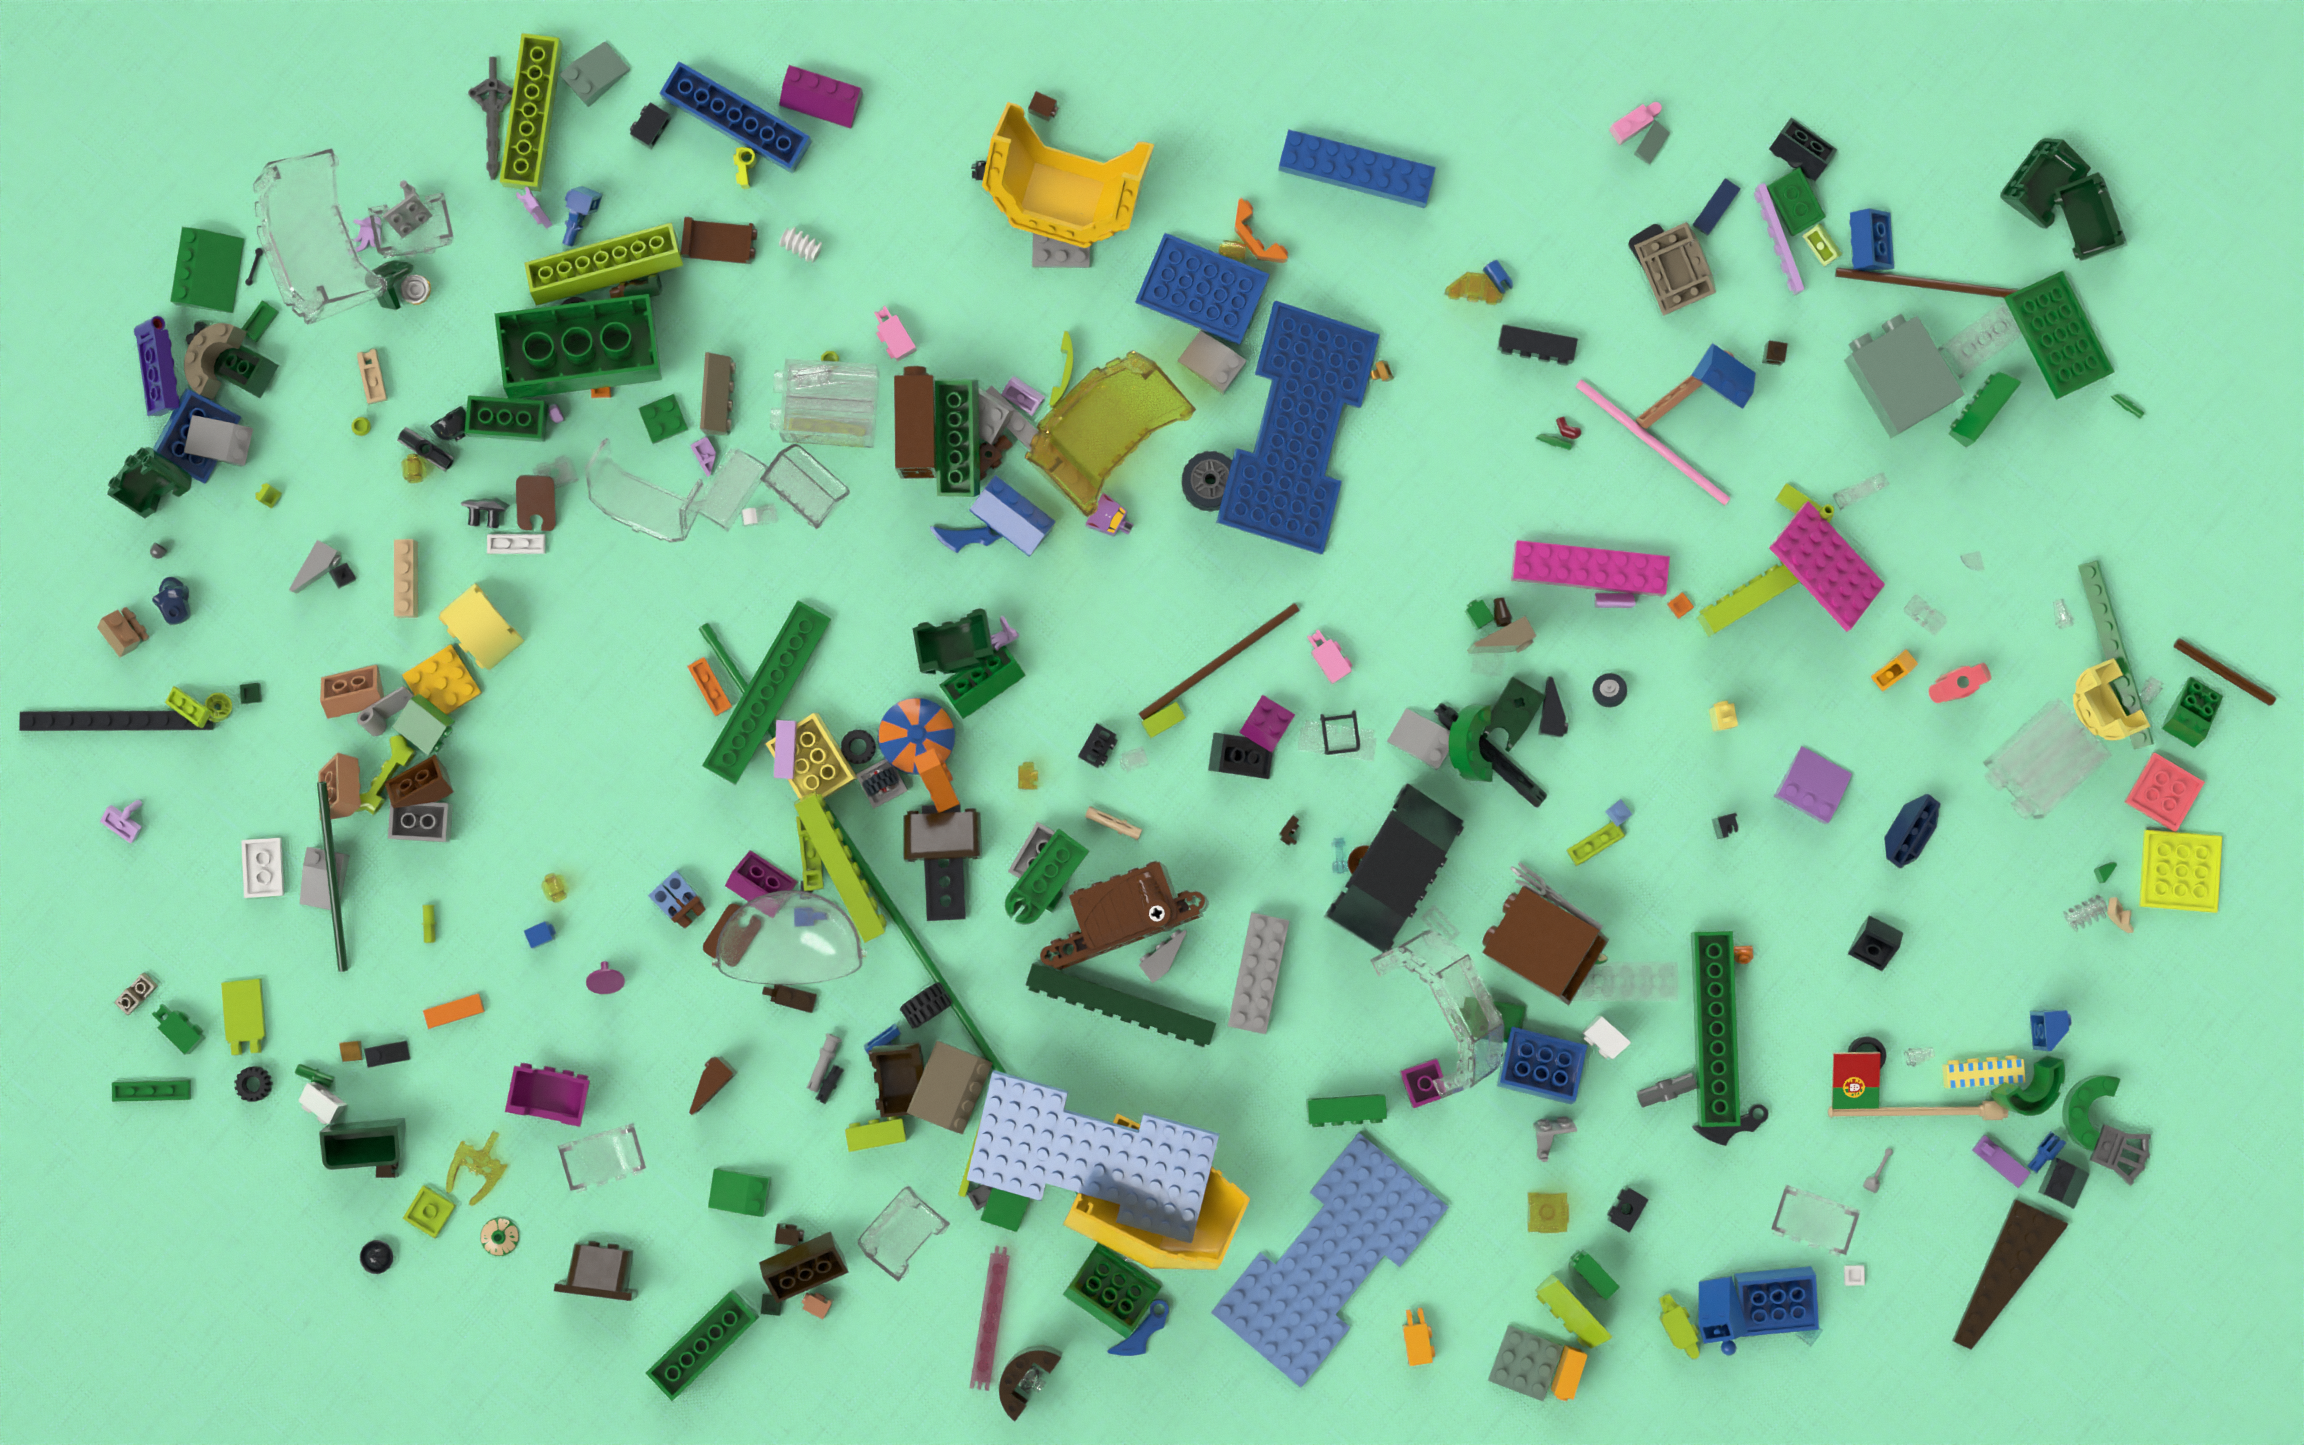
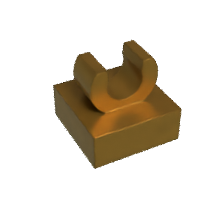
[1370,360,1394,382]

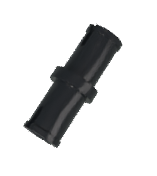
[815,1064,844,1104]

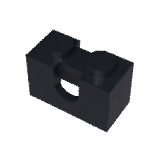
[1607,1186,1649,1233]

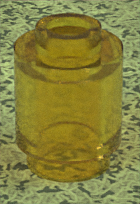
[1218,240,1246,261]

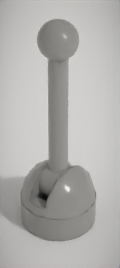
[1863,1148,1893,1193]

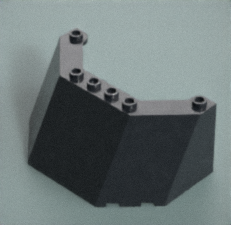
[1324,783,1464,953]

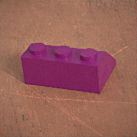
[725,850,798,918]

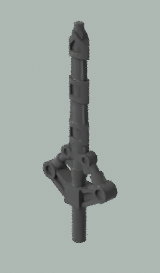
[468,57,513,180]

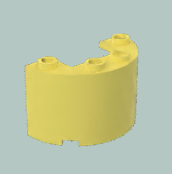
[438,583,524,670]
[2073,658,2150,740]

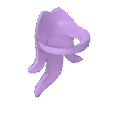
[351,217,379,254]
[991,616,1019,651]

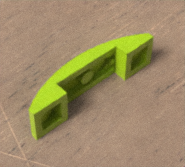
[1049,331,1074,409]
[796,816,824,891]

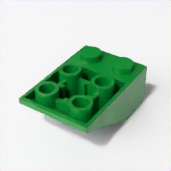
[2161,677,2223,748]

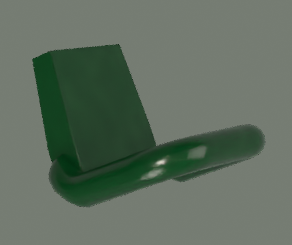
[367,260,414,310]

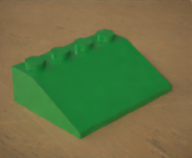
[170,227,244,313]
[1063,1243,1162,1339]

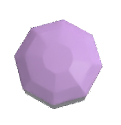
[548,404,564,424]

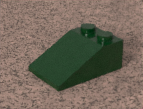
[214,345,279,398]

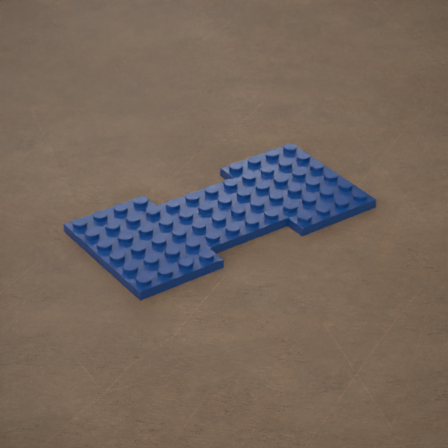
[1216,301,1380,555]

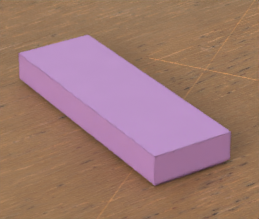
[774,720,797,779]

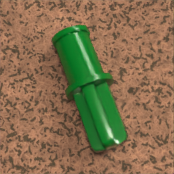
[295,1064,335,1088]

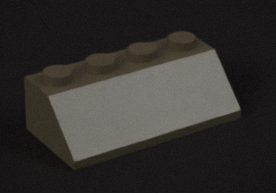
[700,352,736,435]

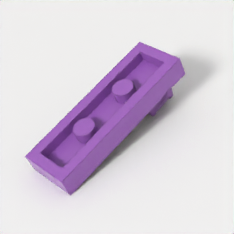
[1972,1135,2030,1188]

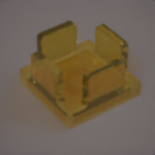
[1527,1192,1569,1233]

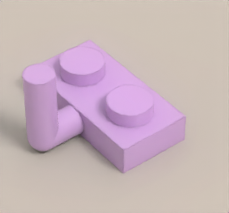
[100,800,142,844]

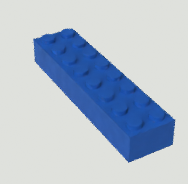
[659,61,812,174]
[1278,129,1436,208]

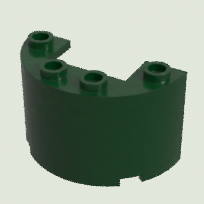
[107,447,192,519]
[912,608,995,675]

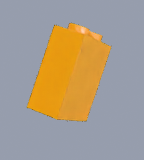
[1550,1344,1588,1401]

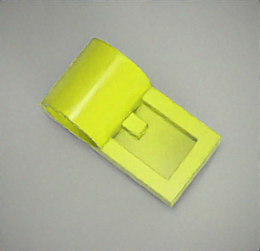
[733,147,757,189]

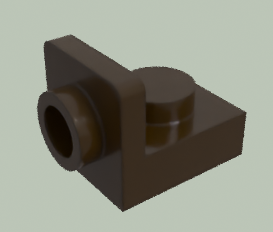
[1279,815,1299,846]

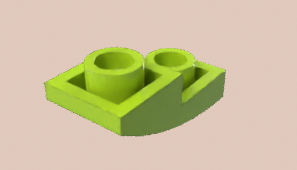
[1141,701,1186,739]

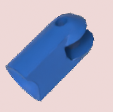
[1483,260,1513,294]

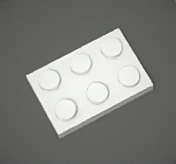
[241,838,284,898]

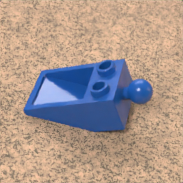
[1698,1276,1748,1356]

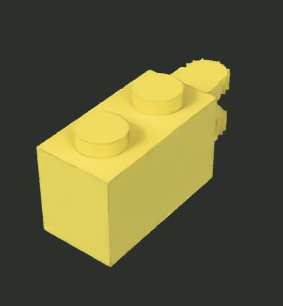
[1709,701,1738,732]

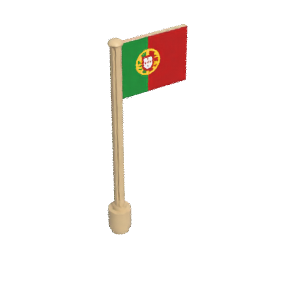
[1828,1052,2008,1120]

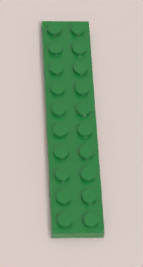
[702,600,831,785]

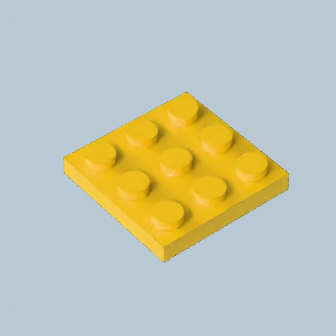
[402,644,482,715]

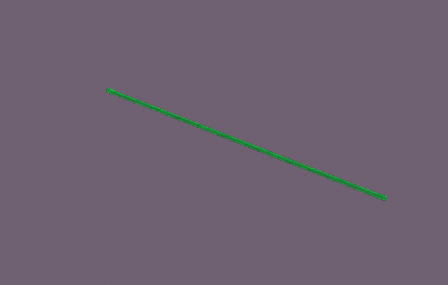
[698,623,1078,1195]

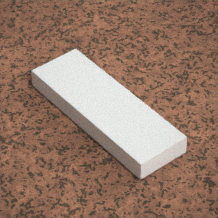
[487,534,546,554]

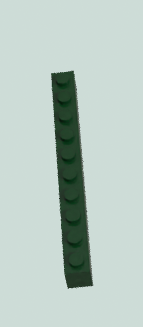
[1026,963,1216,1047]

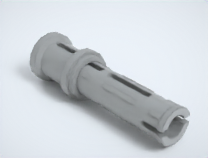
[806,1033,842,1092]

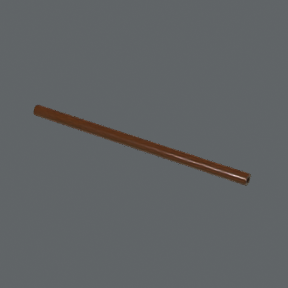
[1835,267,2018,298]
[1138,603,1300,720]

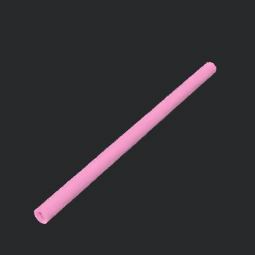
[1575,379,1730,506]

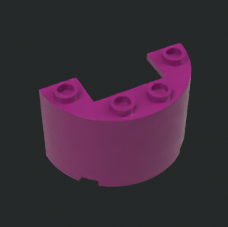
[505,1063,590,1127]

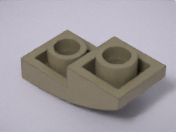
[114,972,158,1015]

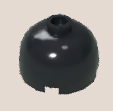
[430,406,466,442]

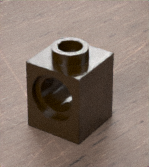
[1762,340,1788,366]

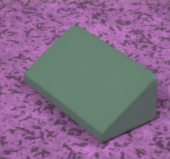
[1634,121,1670,165]

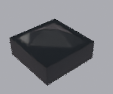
[329,563,356,589]

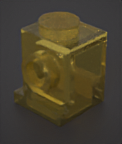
[1018,762,1038,790]

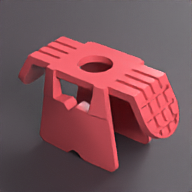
[1929,663,1991,703]

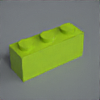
[845,1116,907,1152]

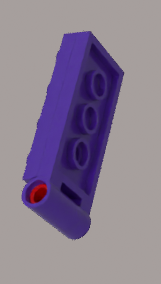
[134,316,180,416]

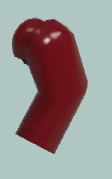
[1556,416,1581,439]

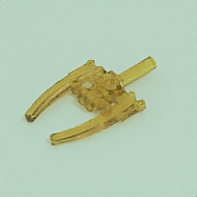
[446,1130,508,1206]

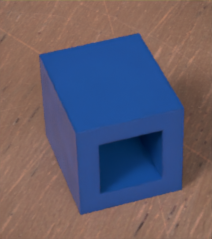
[524,921,556,949]

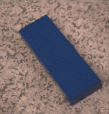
[1692,178,1741,236]

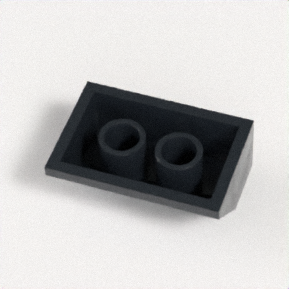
[1769,118,1838,182]

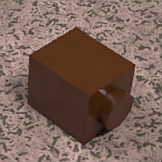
[1028,91,1059,122]

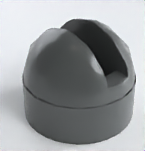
[150,543,167,559]

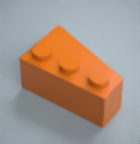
[913,748,960,813]

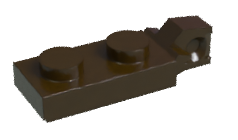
[762,984,817,1013]

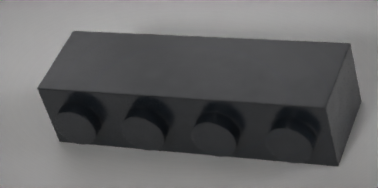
[1497,324,1578,366]

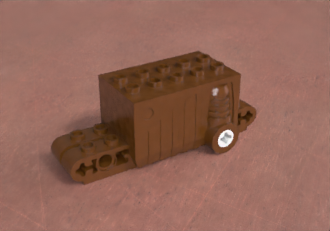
[1040,861,1209,970]

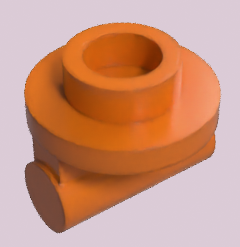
[1734,946,1753,964]

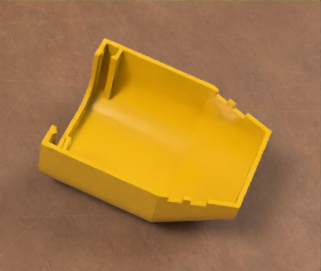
[1063,1113,1250,1270]

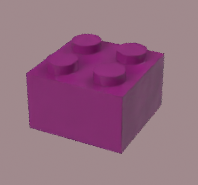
[1239,695,1295,753]
[1399,1058,1450,1108]

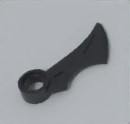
[1692,1104,1768,1146]

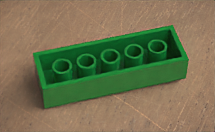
[935,379,980,497]
[646,1289,759,1401]

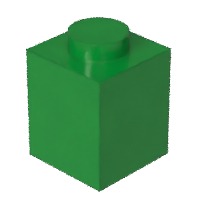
[1464,599,1495,630]

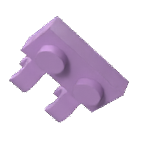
[516,187,553,229]

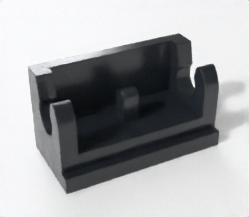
[1711,813,1738,840]

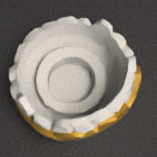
[400,274,431,305]

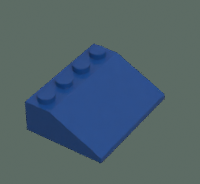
[153,388,241,484]
[1497,1027,1587,1105]
[1734,1266,1819,1337]

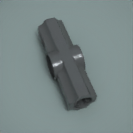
[1636,1073,1697,1108]

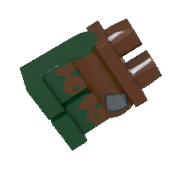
[609,272,663,299]

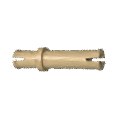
[1085,806,1142,840]

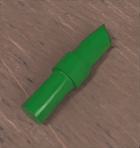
[2111,394,2144,419]
[1535,434,1572,450]

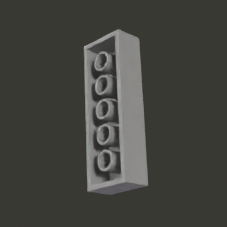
[1227,912,1289,1034]

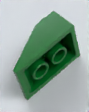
[708,1169,771,1217]

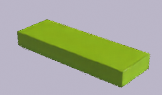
[165,686,212,728]
[1566,821,1625,866]

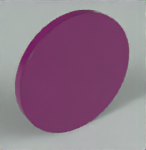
[586,961,625,994]

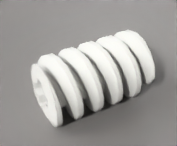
[779,227,822,263]

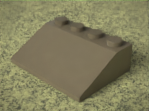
[1467,616,1536,654]
[906,1041,992,1135]

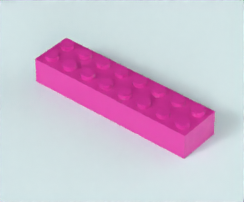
[1511,540,1670,597]

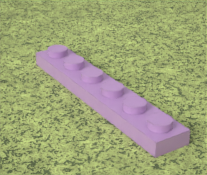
[1754,183,1804,295]

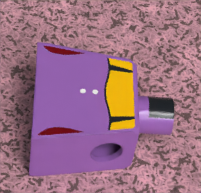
[1085,493,1134,537]

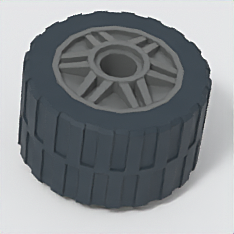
[1182,451,1232,512]

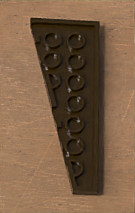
[1952,1199,2068,1350]

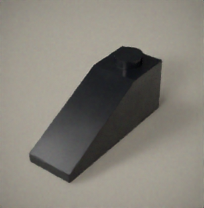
[1538,676,1568,738]

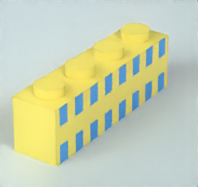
[1942,1055,2026,1088]

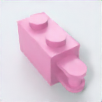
[1609,102,1662,145]
[874,306,917,362]
[1307,630,1352,684]

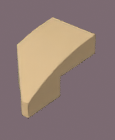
[2107,897,2134,933]

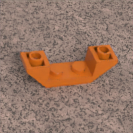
[1235,197,1288,263]

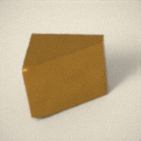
[339,1041,363,1062]

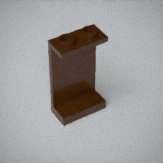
[681,217,758,264]

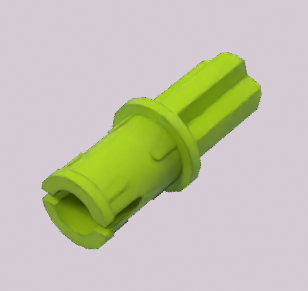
[421,905,437,943]

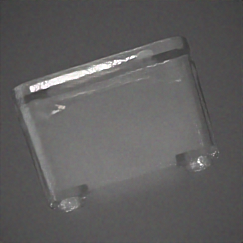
[858,1186,950,1282]

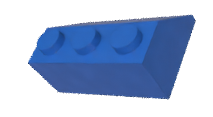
[1849,208,1894,271]
[1691,343,1756,409]
[2029,1009,2071,1051]

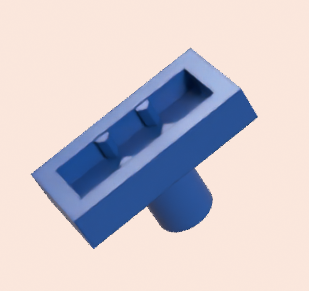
[864,1024,901,1055]

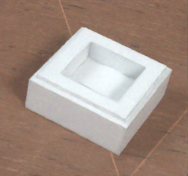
[1844,1265,1865,1286]

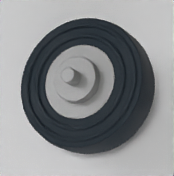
[1592,673,1627,707]

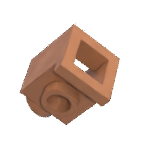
[801,1292,834,1320]

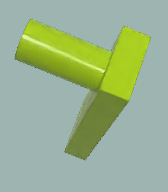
[1775,483,1834,523]

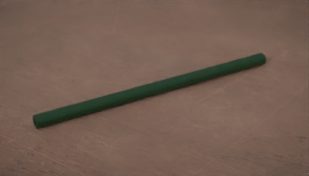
[317,781,348,972]

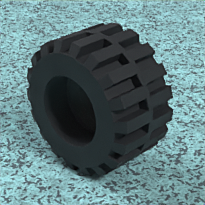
[900,982,953,1029]

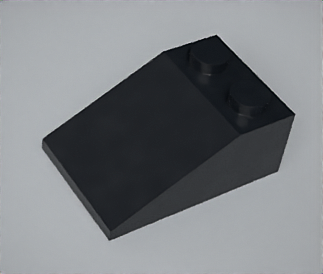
[1208,733,1273,779]

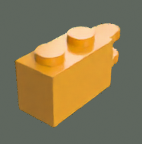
[1402,1308,1435,1366]

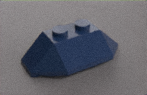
[1884,794,1941,869]

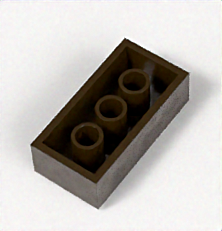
[759,1231,849,1303]

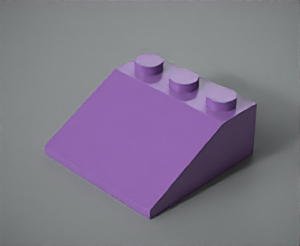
[1774,746,1852,824]

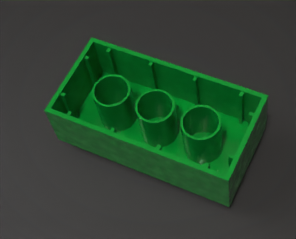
[494,294,662,400]

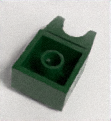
[1482,677,1546,752]

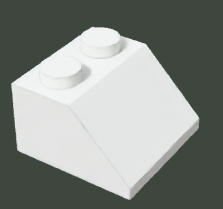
[1582,1016,1631,1059]
[299,1082,347,1125]

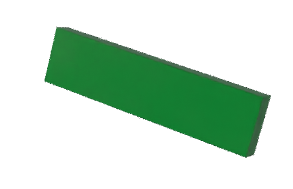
[112,1080,191,1102]

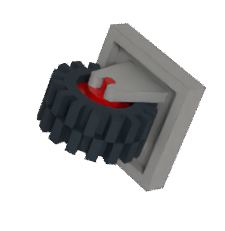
[856,759,908,809]

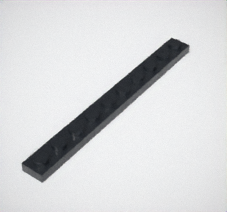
[19,711,213,731]

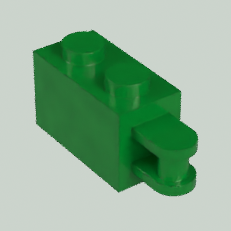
[152,1004,206,1055]

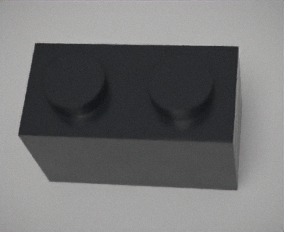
[630,102,672,150]

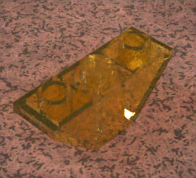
[1444,272,1503,305]

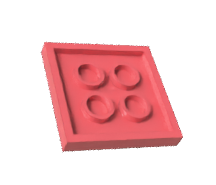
[2124,752,2205,832]

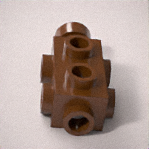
[979,434,1013,481]

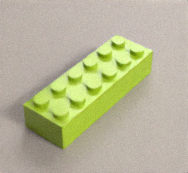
[1697,561,1800,637]

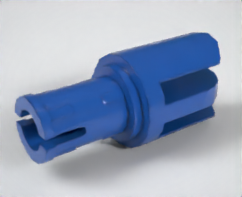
[2027,1131,2067,1173]

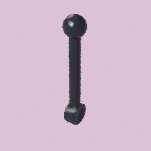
[245,248,263,286]

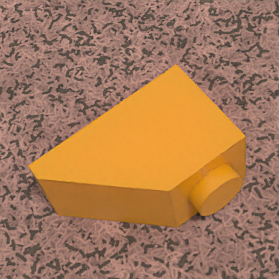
[1871,649,1918,692]

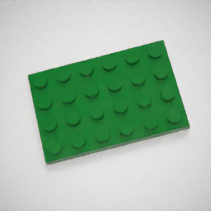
[2004,271,2115,400]

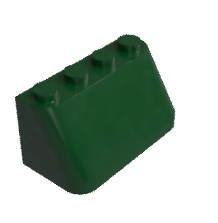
[319,1118,406,1170]

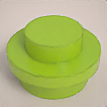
[351,417,371,436]

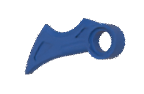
[930,525,1003,553]
[1107,1299,1169,1356]

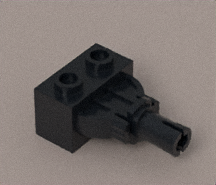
[1078,723,1118,769]

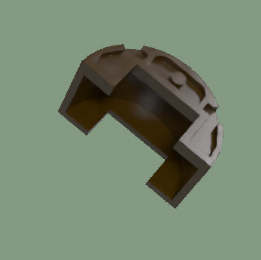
[868,1042,925,1117]
[999,1345,1063,1422]

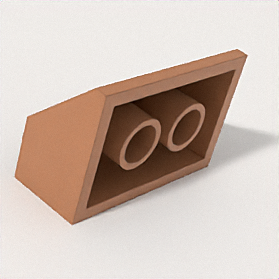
[320,665,384,719]
[318,753,361,820]

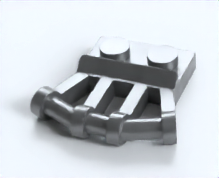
[2090,1124,2151,1186]

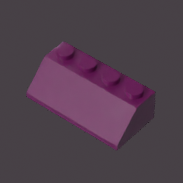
[779,65,863,129]

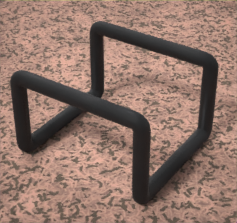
[1320,710,1360,755]

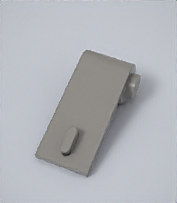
[357,686,414,736]

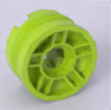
[204,693,232,722]

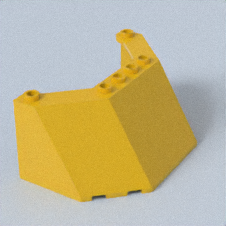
[982,102,1154,248]

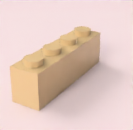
[394,539,418,618]

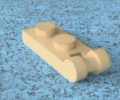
[357,349,388,404]

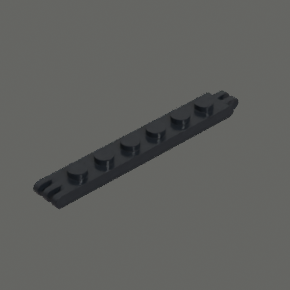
[1434,703,1547,808]

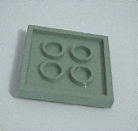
[1488,1325,1563,1401]

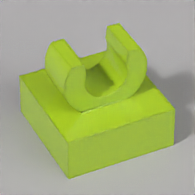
[255,483,282,509]

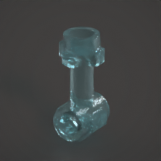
[1331,838,1349,874]

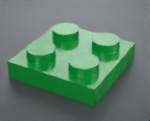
[638,394,688,444]

